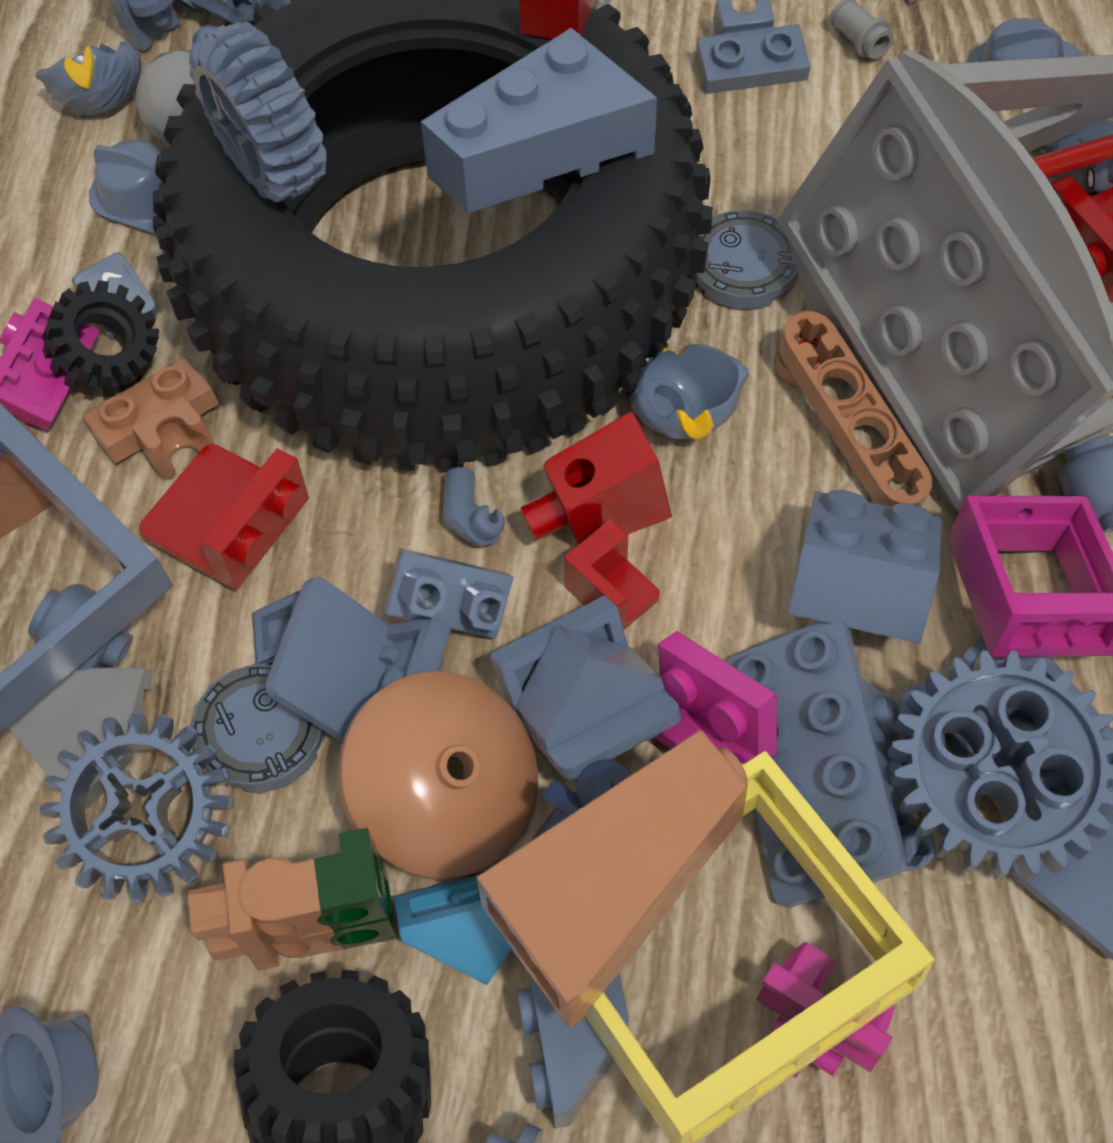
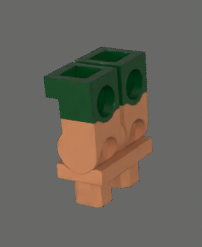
[187,828,398,971]

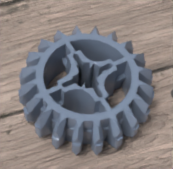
[189,21,326,203]
[39,712,234,902]

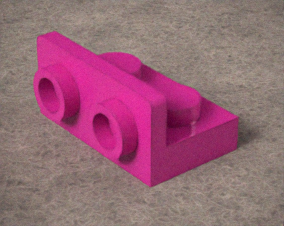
[0,297,100,432]
[655,631,777,764]

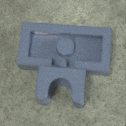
[696,0,811,94]

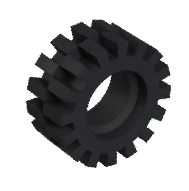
[43,280,159,397]

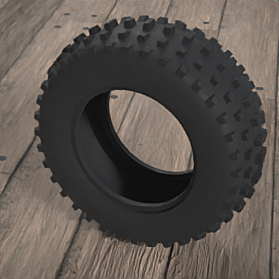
[153,0,713,471]

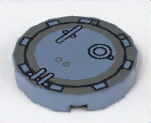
[697,210,798,309]
[191,663,325,794]

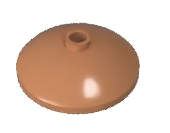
[338,671,538,879]

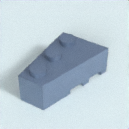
[421,28,657,213]

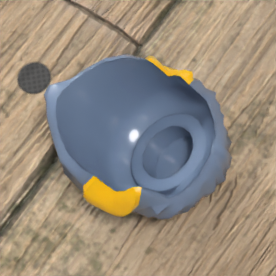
[35,41,142,117]
[629,342,749,440]

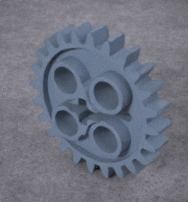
[888,650,1113,881]

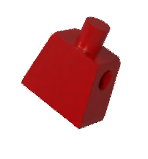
[520,412,672,545]

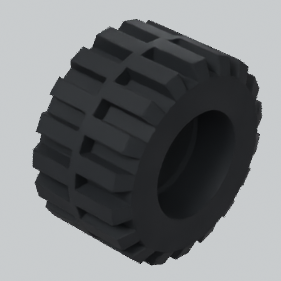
[233,970,431,1143]

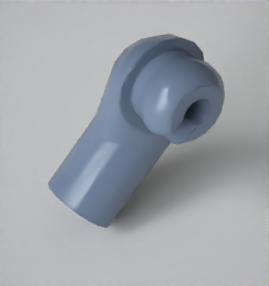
[443,467,505,547]

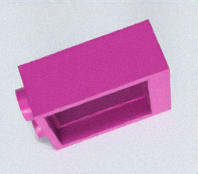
[947,495,1113,657]

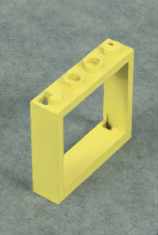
[585,751,935,1143]

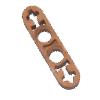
[778,311,932,507]

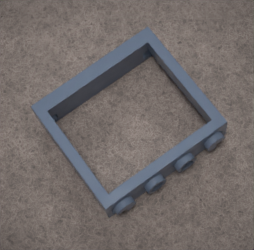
[0,403,173,733]

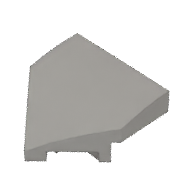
[8,668,152,808]

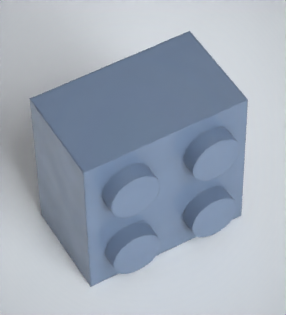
[788,490,942,644]

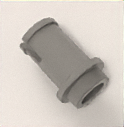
[829,0,894,59]

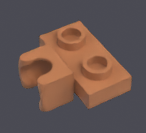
[82,357,219,479]

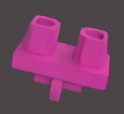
[756,942,896,1078]

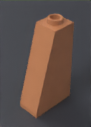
[476,730,748,1028]

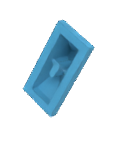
[394,874,512,985]

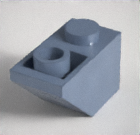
[517,972,629,1129]

